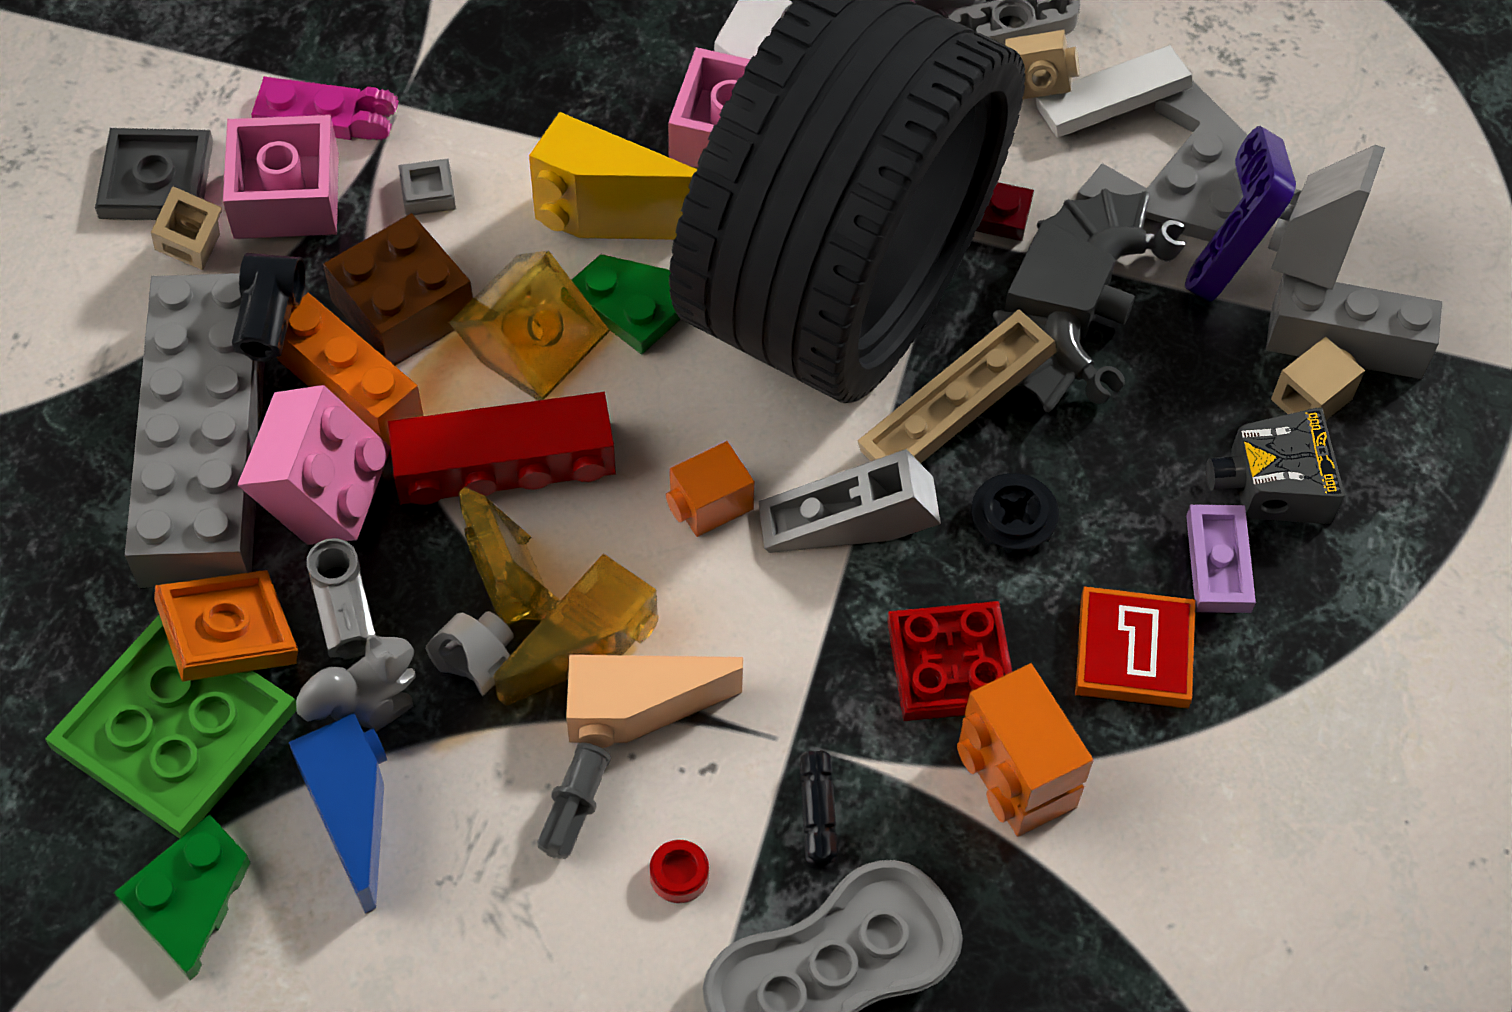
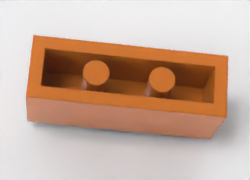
[277,292,423,446]

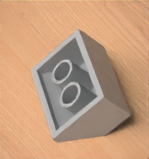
[1268,145,1385,290]

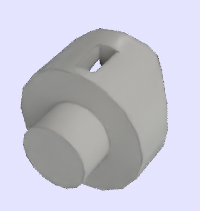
[426,611,514,696]

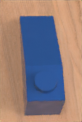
[289,713,387,913]

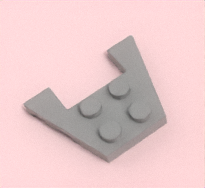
[1076,80,1248,242]

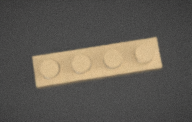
[857,309,1057,464]

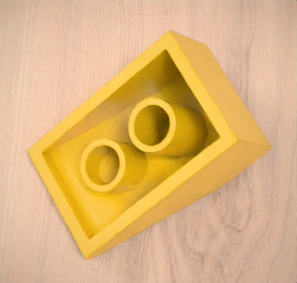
[529,112,697,240]

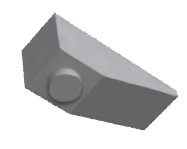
[759,449,941,553]

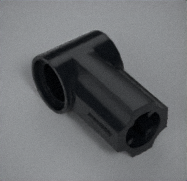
[232,253,306,362]

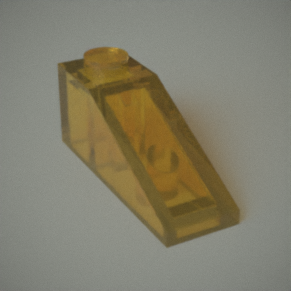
[494,553,659,705]

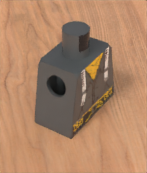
[1206,408,1345,524]

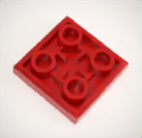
[887,601,1012,721]

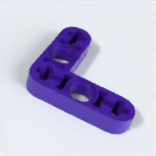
[1185,126,1296,302]

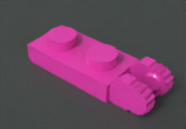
[251,76,399,141]

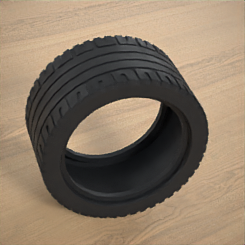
[669,0,1025,403]

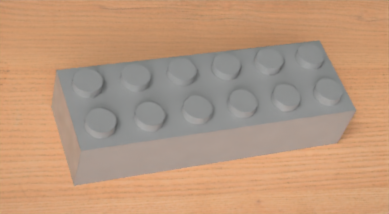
[125,273,265,588]

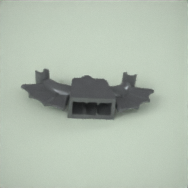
[993,188,1187,412]

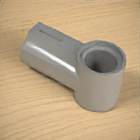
[307,538,376,660]

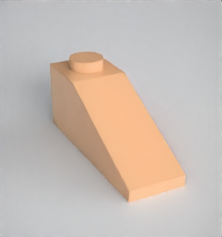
[566,655,743,748]

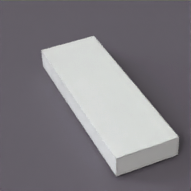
[1036,45,1192,138]

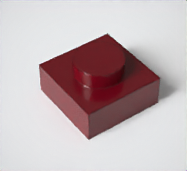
[976,182,1034,241]

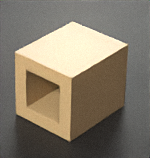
[1271,336,1365,420]

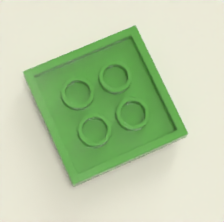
[45,615,296,839]

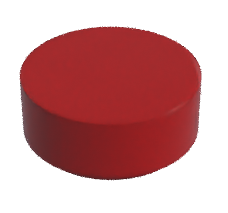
[649,840,709,903]

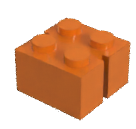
[957,663,1094,837]

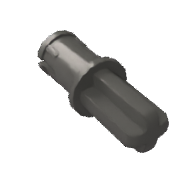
[537,743,611,859]

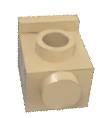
[1005,30,1080,99]
[151,186,222,270]

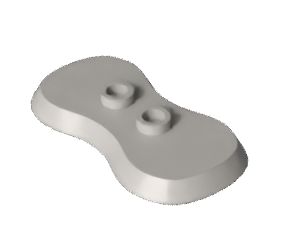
[703,860,963,1012]

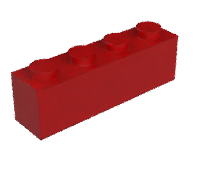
[388,391,616,505]

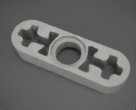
[948,0,1080,45]

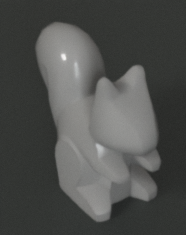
[296,634,415,732]

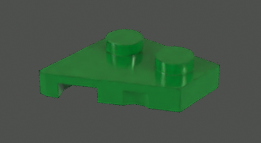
[565,254,681,355]
[114,814,251,981]

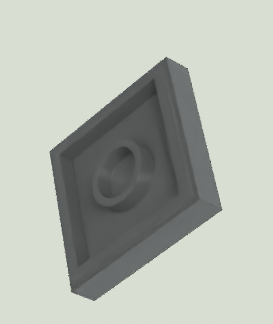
[95,128,213,220]

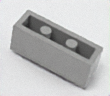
[1266,274,1442,379]

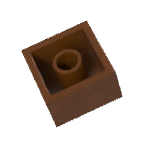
[323,213,476,366]

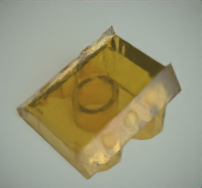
[459,487,560,625]

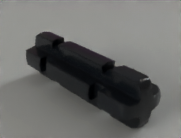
[800,751,838,865]

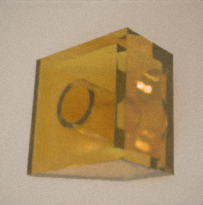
[449,250,610,401]

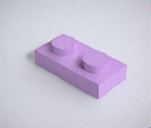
[1186,505,1256,613]

